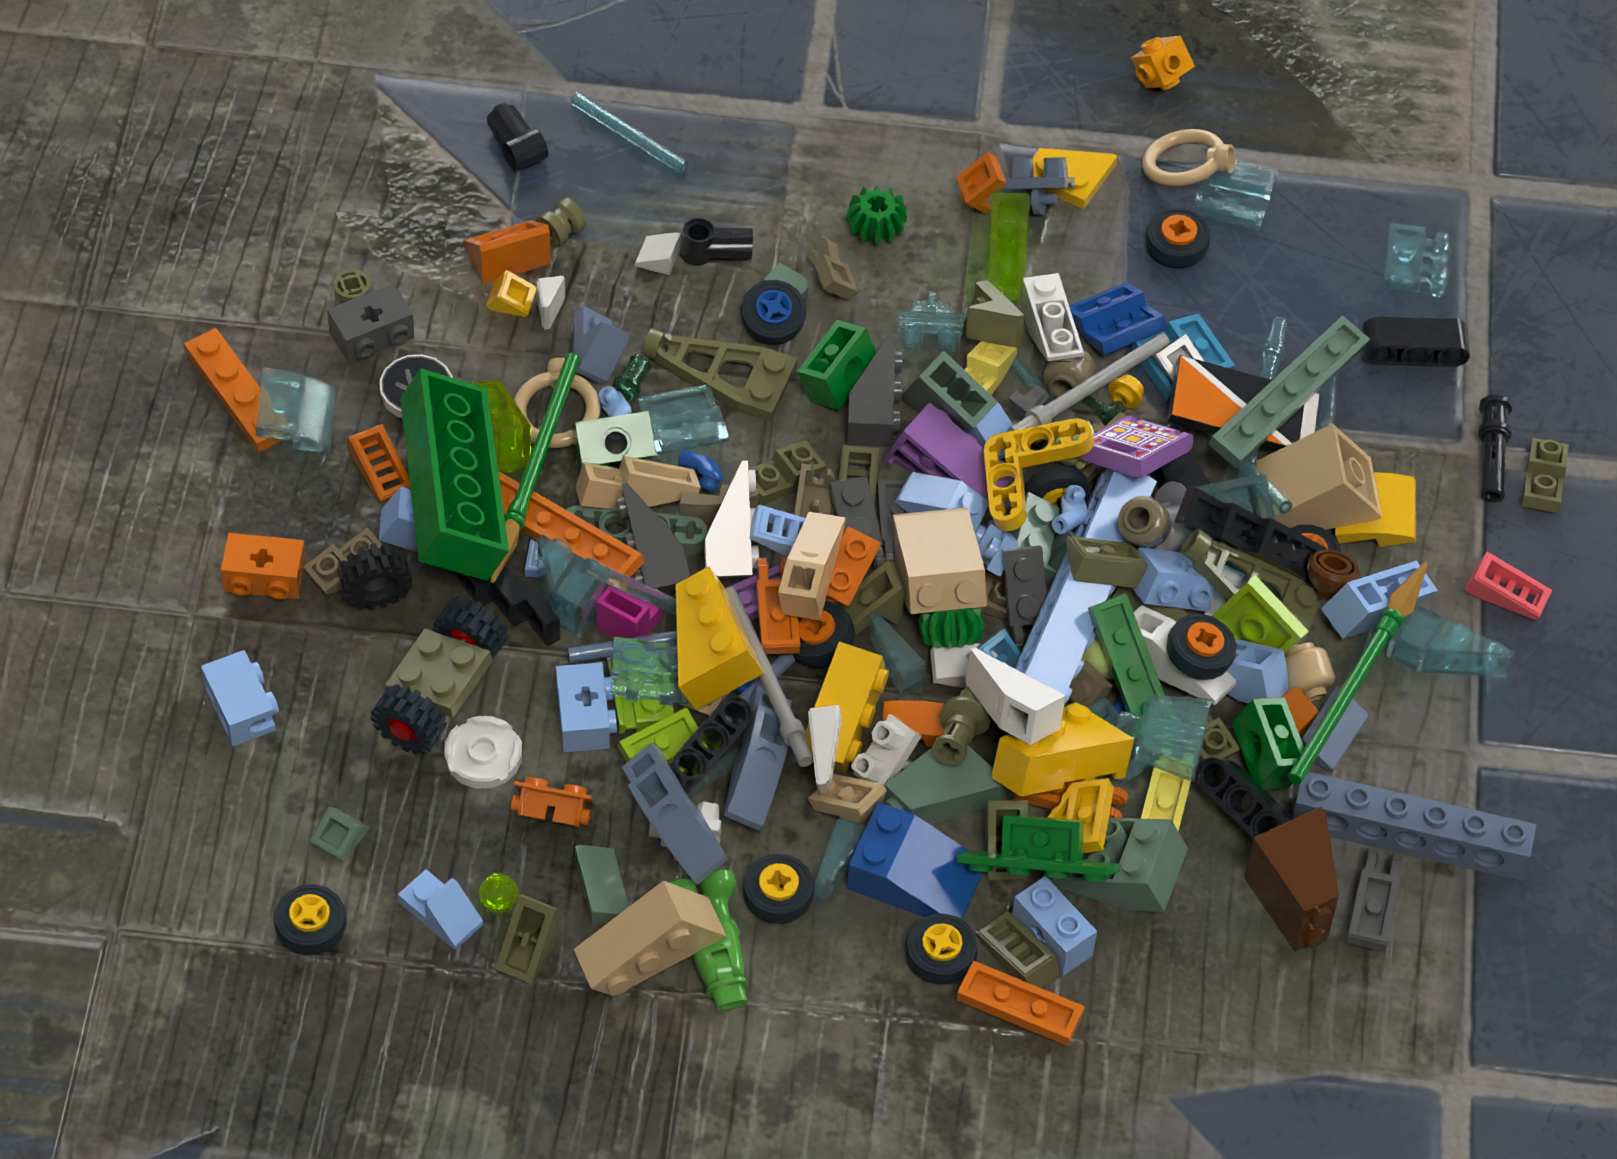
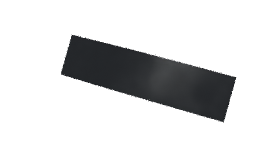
[1175,487,1327,583]
[450,566,560,647]

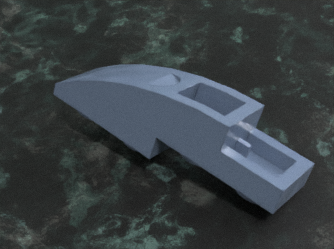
[724,686,792,831]
[622,742,728,885]

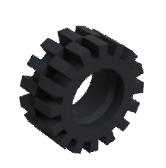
[338,543,413,610]

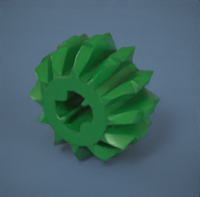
[846,185,908,246]
[918,607,984,649]

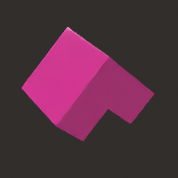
[596,583,663,640]

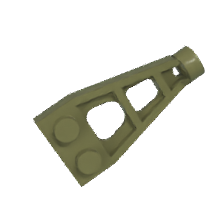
[642,328,798,422]
[1181,529,1321,648]

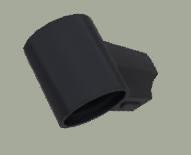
[487,102,549,171]
[680,218,753,266]

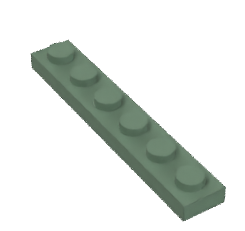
[1208,315,1370,468]

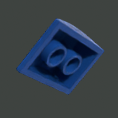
[847,802,983,920]

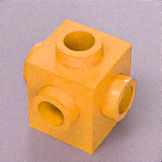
[1131,36,1195,90]

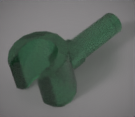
[1081,395,1126,426]

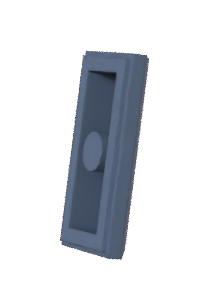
[1302,686,1369,772]

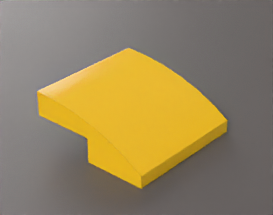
[1335,472,1416,547]

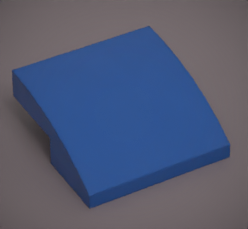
[1069,282,1167,355]

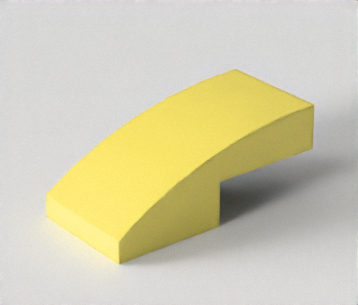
[964,341,1017,395]

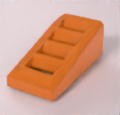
[346,424,411,503]

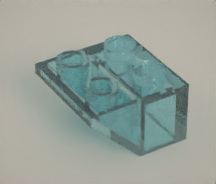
[537,534,608,638]

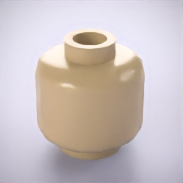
[1285,642,1335,702]

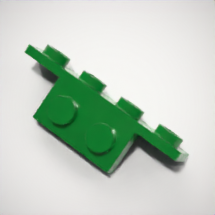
[957,814,1120,882]

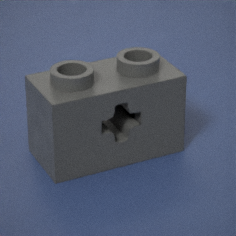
[327,283,415,363]

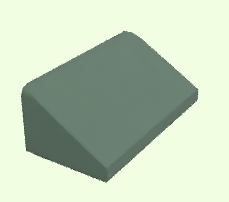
[575,845,629,926]

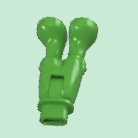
[670,870,748,1011]

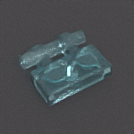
[1383,223,1452,297]
[610,637,688,706]

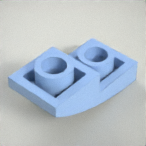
[975,519,1019,576]

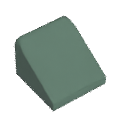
[310,807,370,861]

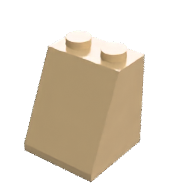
[1256,423,1382,530]
[892,507,987,614]

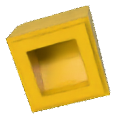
[485,270,537,317]

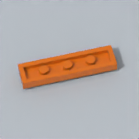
[184,328,291,453]

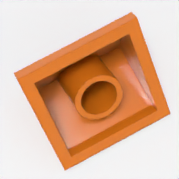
[463,220,550,285]

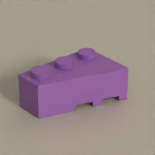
[881,402,1013,507]

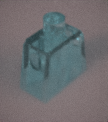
[1117,696,1212,782]

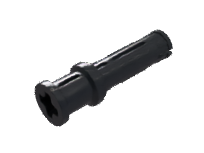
[1478,395,1513,503]

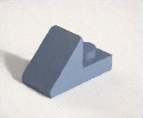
[574,306,629,385]

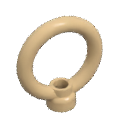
[1142,129,1236,187]
[512,358,601,448]

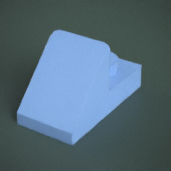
[398,870,483,950]

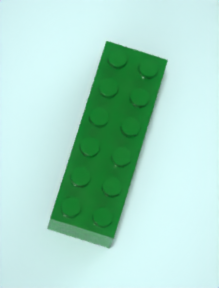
[400,368,509,581]

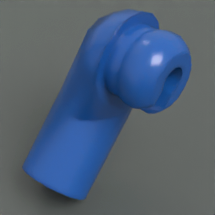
[678,449,723,492]

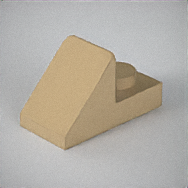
[808,774,887,839]

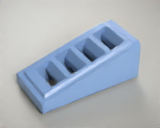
[749,505,806,557]

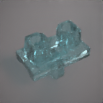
[897,291,965,352]

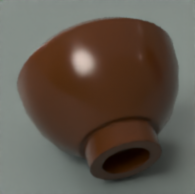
[1307,550,1360,601]

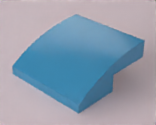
[1131,313,1235,402]

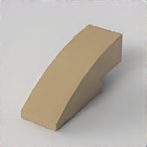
[575,456,701,509]

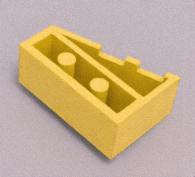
[676,566,764,710]
[805,642,889,773]
[991,702,1134,796]

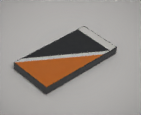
[1167,355,1320,451]

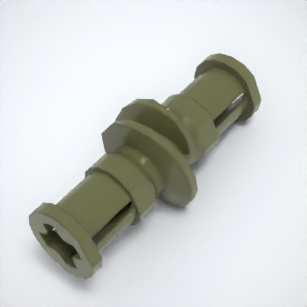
[932,679,991,765]

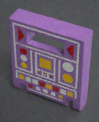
[1079,415,1193,479]

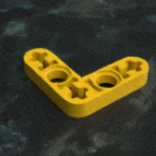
[984,418,1094,531]

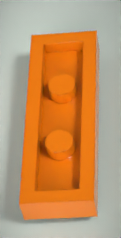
[956,960,1085,1046]

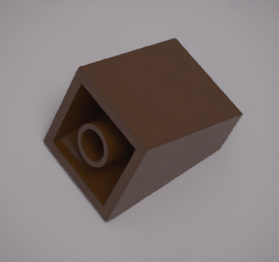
[1245,806,1339,952]

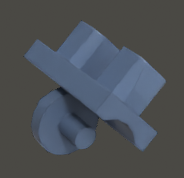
[1003,157,1075,215]

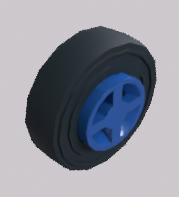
[740,280,806,345]

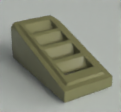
[839,445,880,508]
[976,911,1060,988]

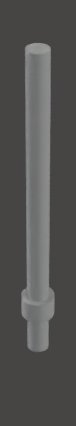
[1007,333,1169,432]
[726,587,813,767]

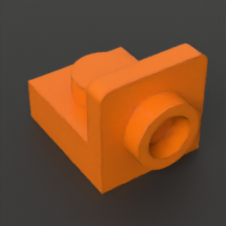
[956,152,1007,214]

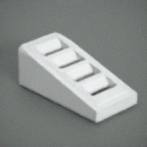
[808,705,842,794]

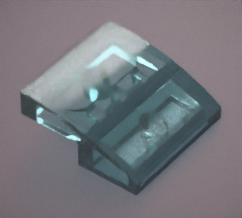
[1192,160,1278,231]
[256,367,336,452]
[638,384,729,455]

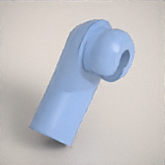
[598,386,632,440]
[1052,485,1087,534]

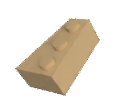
[574,881,727,996]

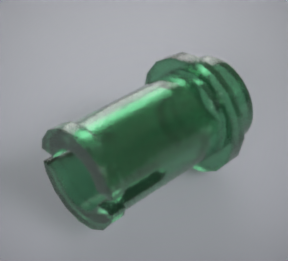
[613,354,652,401]

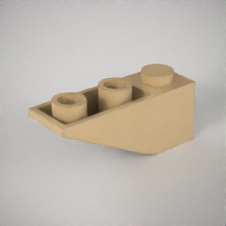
[778,512,846,620]

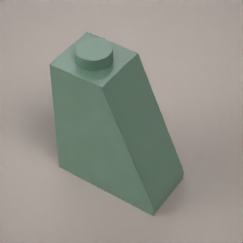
[901,350,998,430]
[883,745,1006,825]

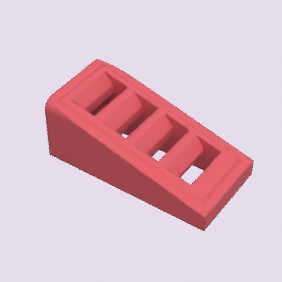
[1464,552,1552,621]

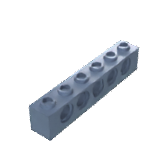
[1293,772,1537,881]

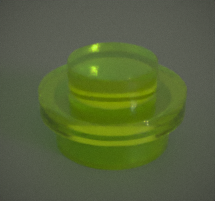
[479,873,519,912]

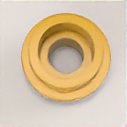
[1108,374,1144,409]

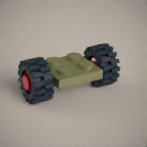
[370,596,508,755]

